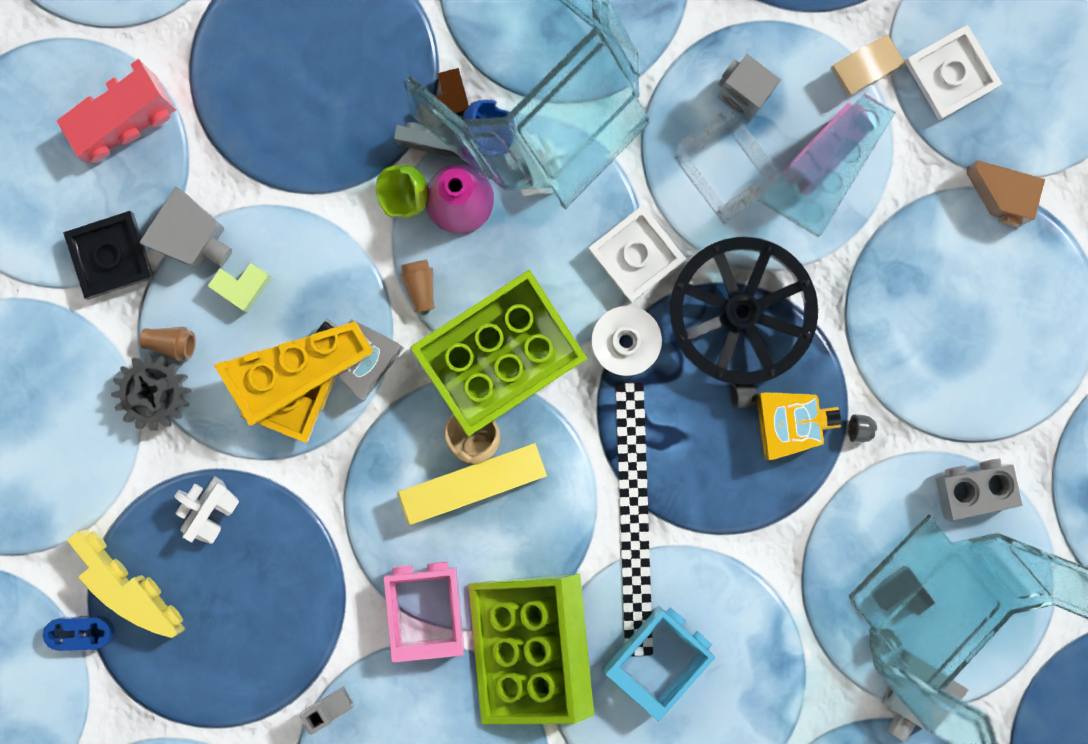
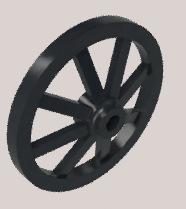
[669,237,818,385]

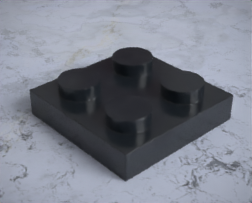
[63,211,154,300]

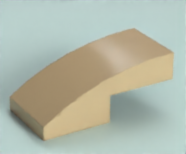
[831,35,906,97]

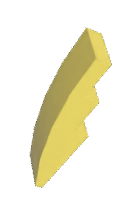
[397,443,547,526]

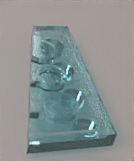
[757,93,896,237]

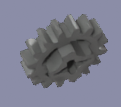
[111,354,191,431]

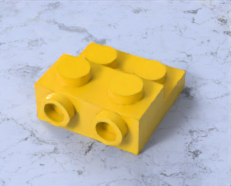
[240,378,336,443]

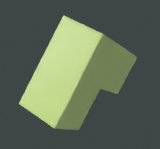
[208,263,272,313]

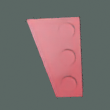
[56,58,176,163]

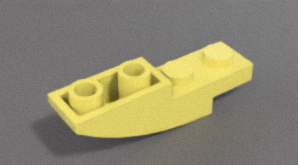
[67,529,185,638]

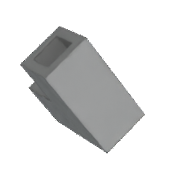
[300,686,355,735]

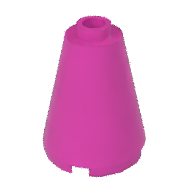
[426,164,494,234]

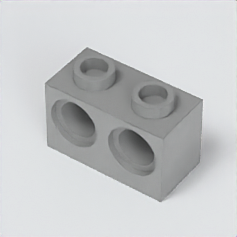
[717,54,781,122]
[936,458,1023,520]

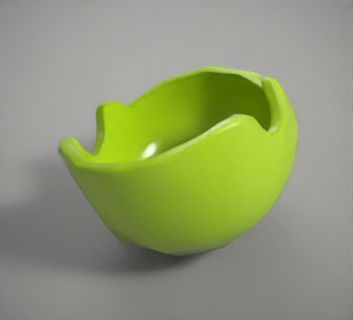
[375,165,429,218]

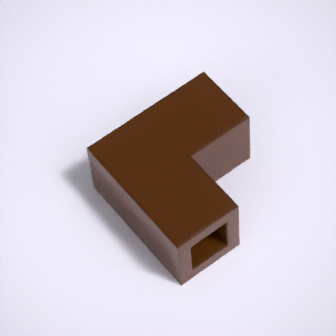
[422,68,469,125]

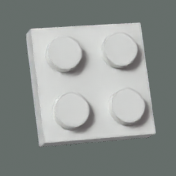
[904,24,1002,121]
[588,205,686,303]

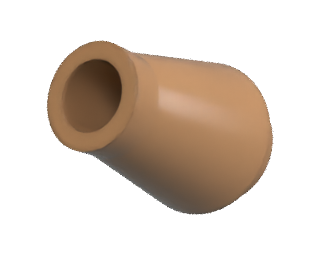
[399,259,435,313]
[140,327,196,361]

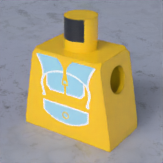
[756,392,841,460]

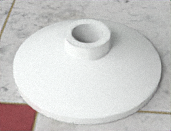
[592,306,662,376]

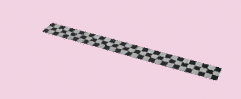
[616,383,653,656]

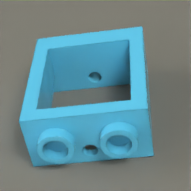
[603,606,716,722]

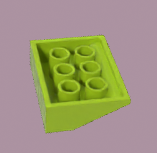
[410,269,588,437]
[468,574,594,724]

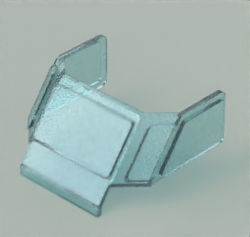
[404,0,649,210]
[849,514,1088,744]

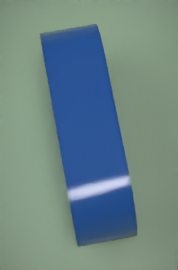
[43,616,115,651]

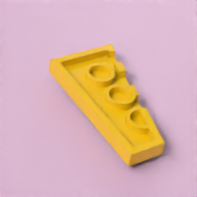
[213,321,375,426]

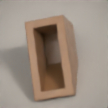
[966,160,1045,227]

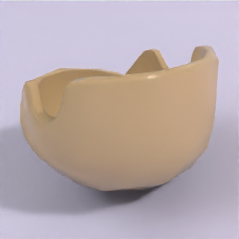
[445,414,501,464]

